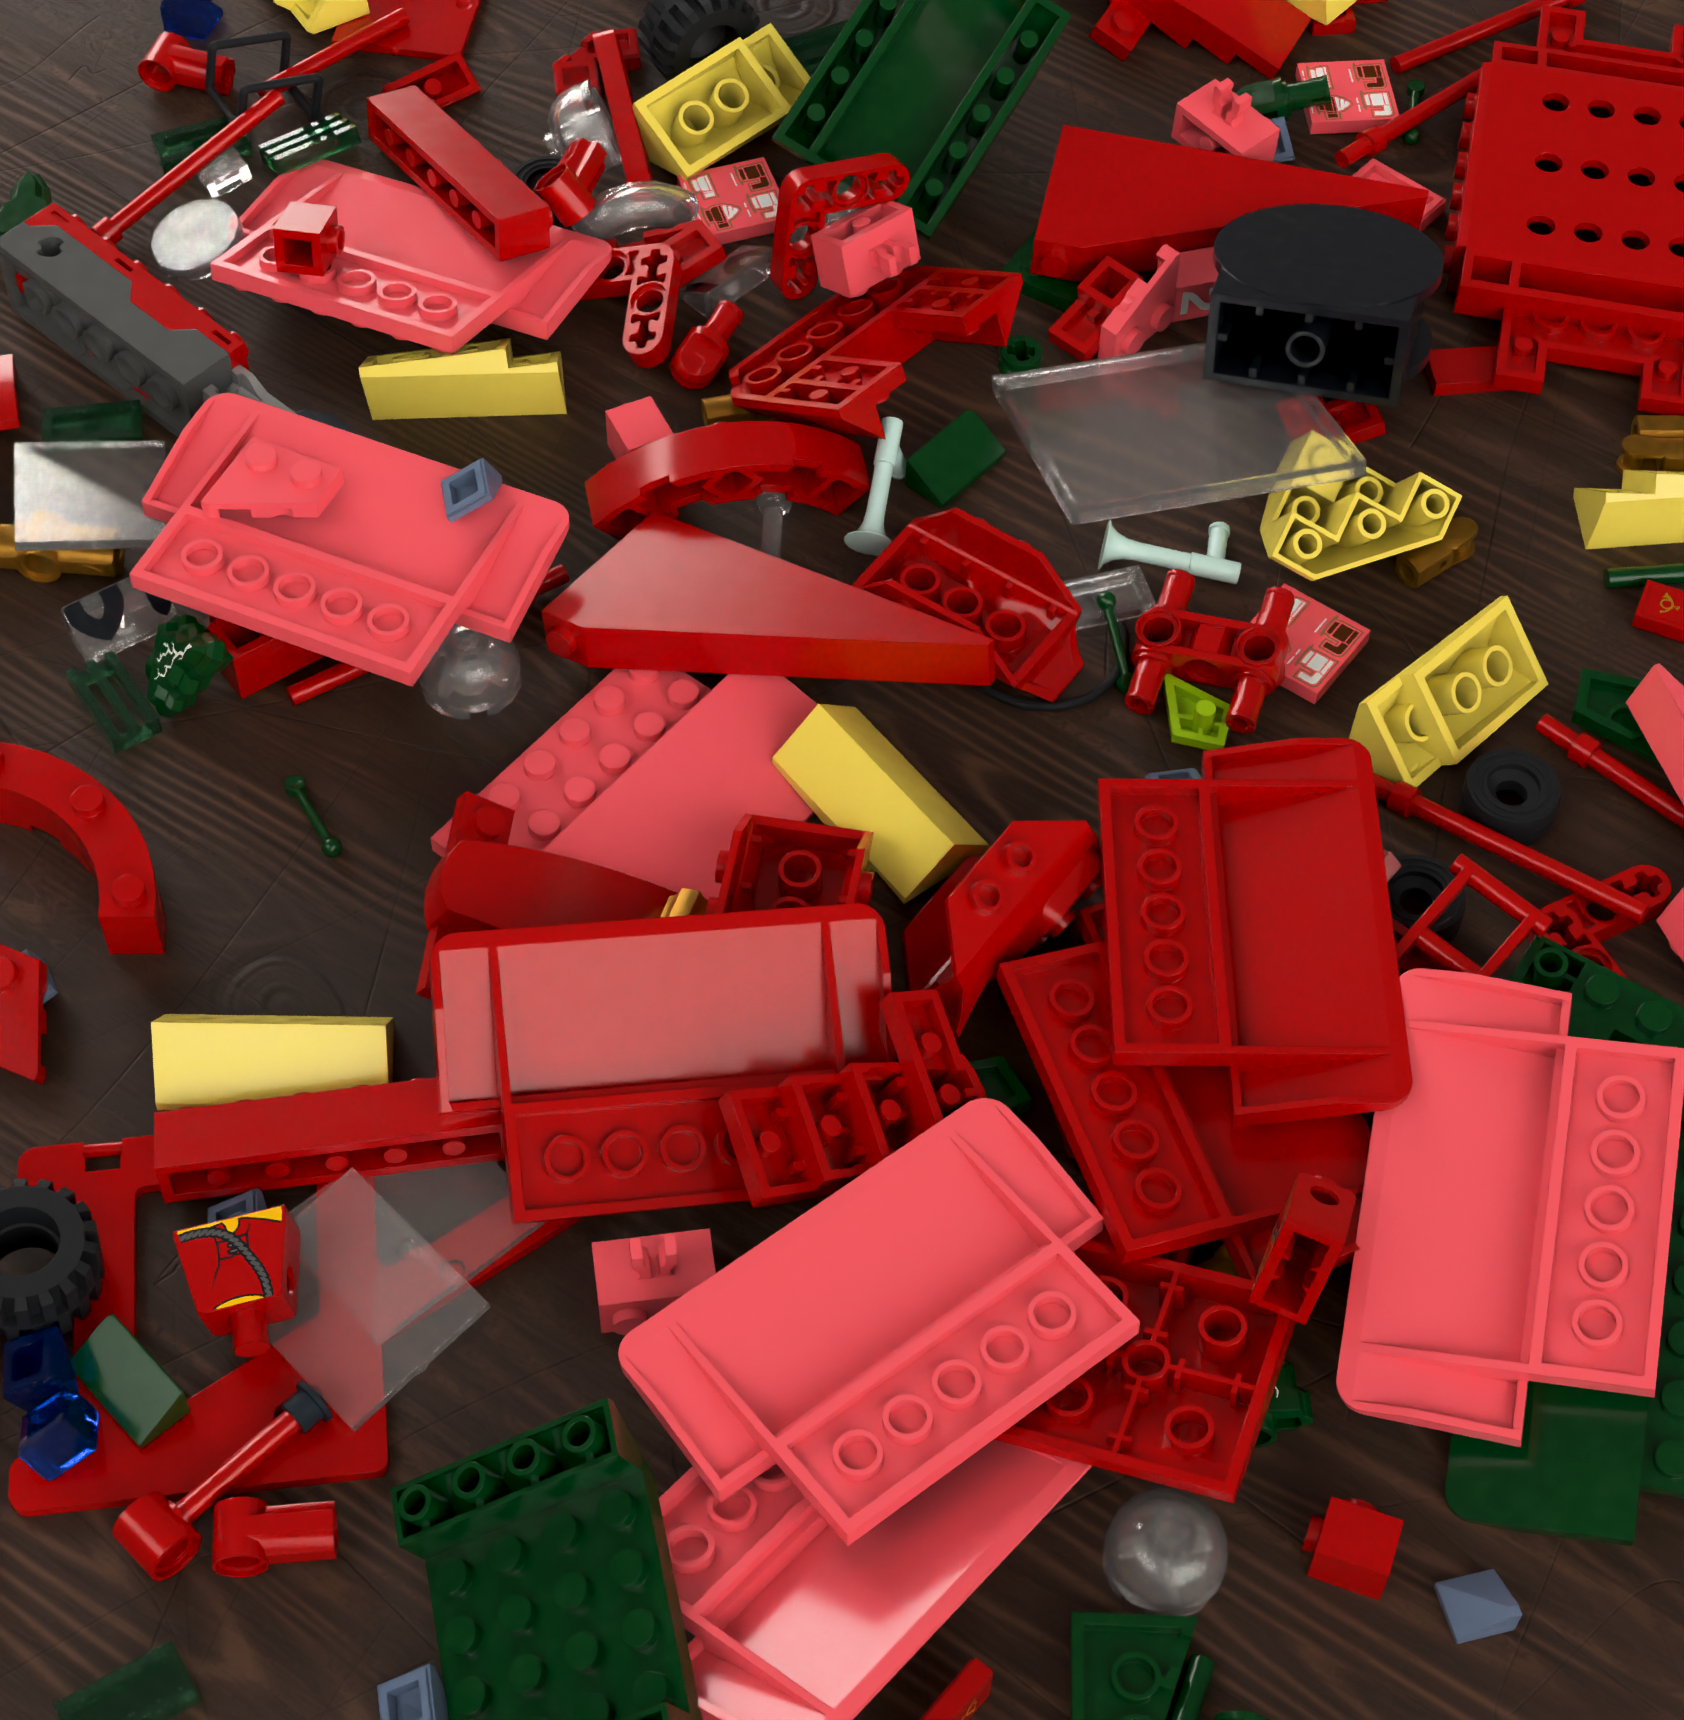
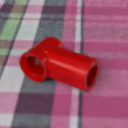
[138,32,236,96]
[534,137,607,227]
[212,1496,339,1578]

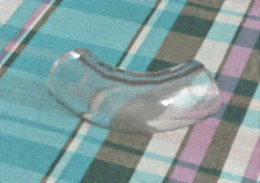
[571,180,698,241]

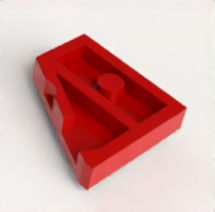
[606,219,727,308]
[0,944,47,1085]

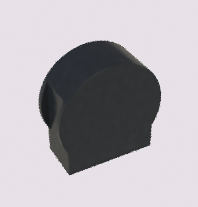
[1203,204,1444,408]

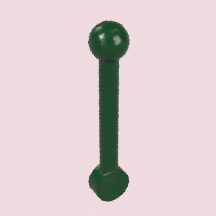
[1402,80,1425,146]
[1096,591,1133,694]
[284,775,343,858]

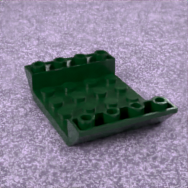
[390,1397,702,1720]

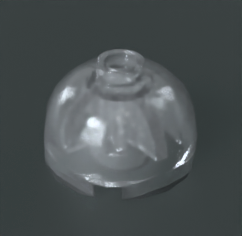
[543,78,623,173]
[418,624,521,720]
[1103,1488,1228,1616]

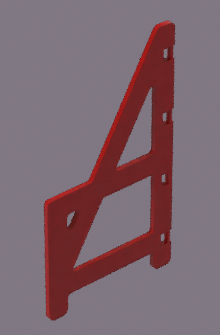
[8,1135,584,1517]

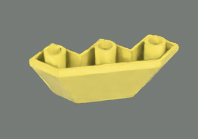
[1259,436,1462,581]

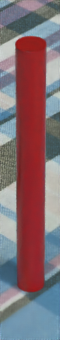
[257,7,409,98]

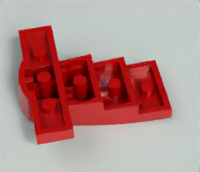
[1088,0,1312,80]
[415,791,678,1000]
[718,989,987,1208]

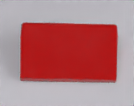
[380,51,482,110]

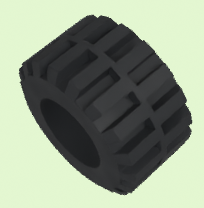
[638,0,761,81]
[0,1178,104,1346]

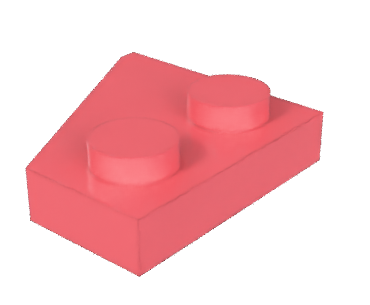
[1097,244,1180,369]
[201,437,344,518]

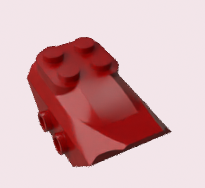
[851,507,1085,703]
[705,813,874,914]
[901,820,1102,1040]

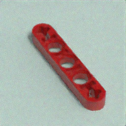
[592,27,658,207]

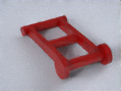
[1395,853,1554,977]

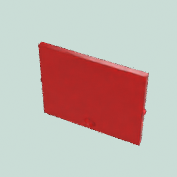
[331,0,482,60]

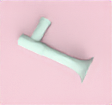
[844,417,907,556]
[1098,518,1241,585]

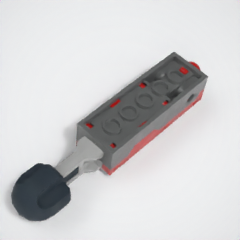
[0,202,358,437]

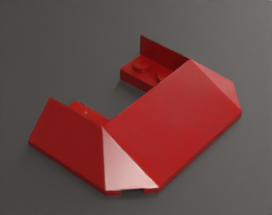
[729,265,1023,439]

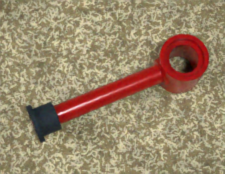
[112,1380,333,1582]

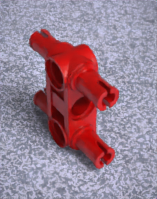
[1124,569,1295,734]

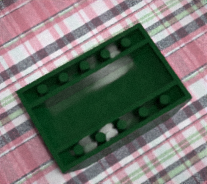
[772,0,1072,240]

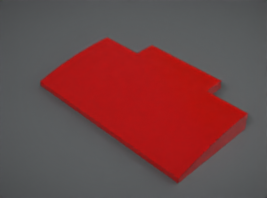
[994,1204,1296,1504]

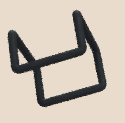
[205,31,323,123]

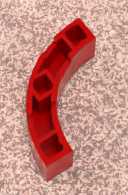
[584,421,871,540]
[0,742,166,954]

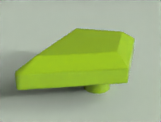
[1163,673,1230,750]

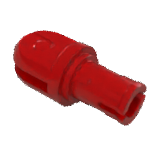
[670,300,744,391]

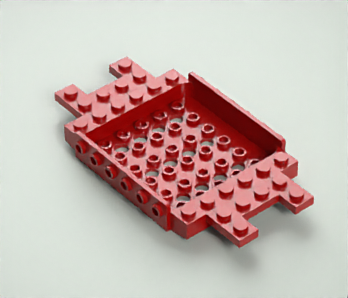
[1442,5,1684,416]

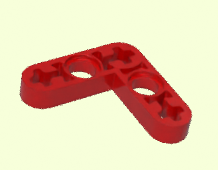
[770,153,910,300]
[579,243,682,369]
[1529,864,1672,979]

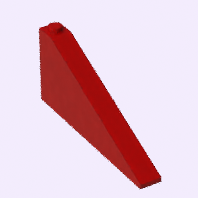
[1030,124,1429,282]
[541,511,995,686]

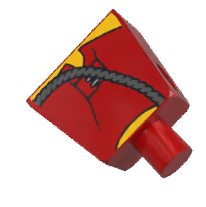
[173,1204,301,1357]

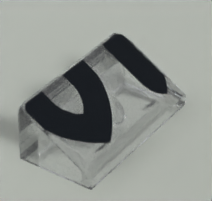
[678,245,773,319]
[61,577,179,665]

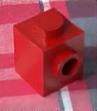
[273,201,345,277]
[1301,1496,1404,1601]

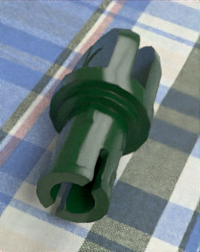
[1236,75,1332,122]

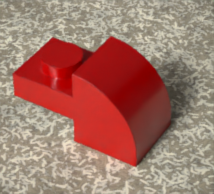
[1048,255,1144,364]

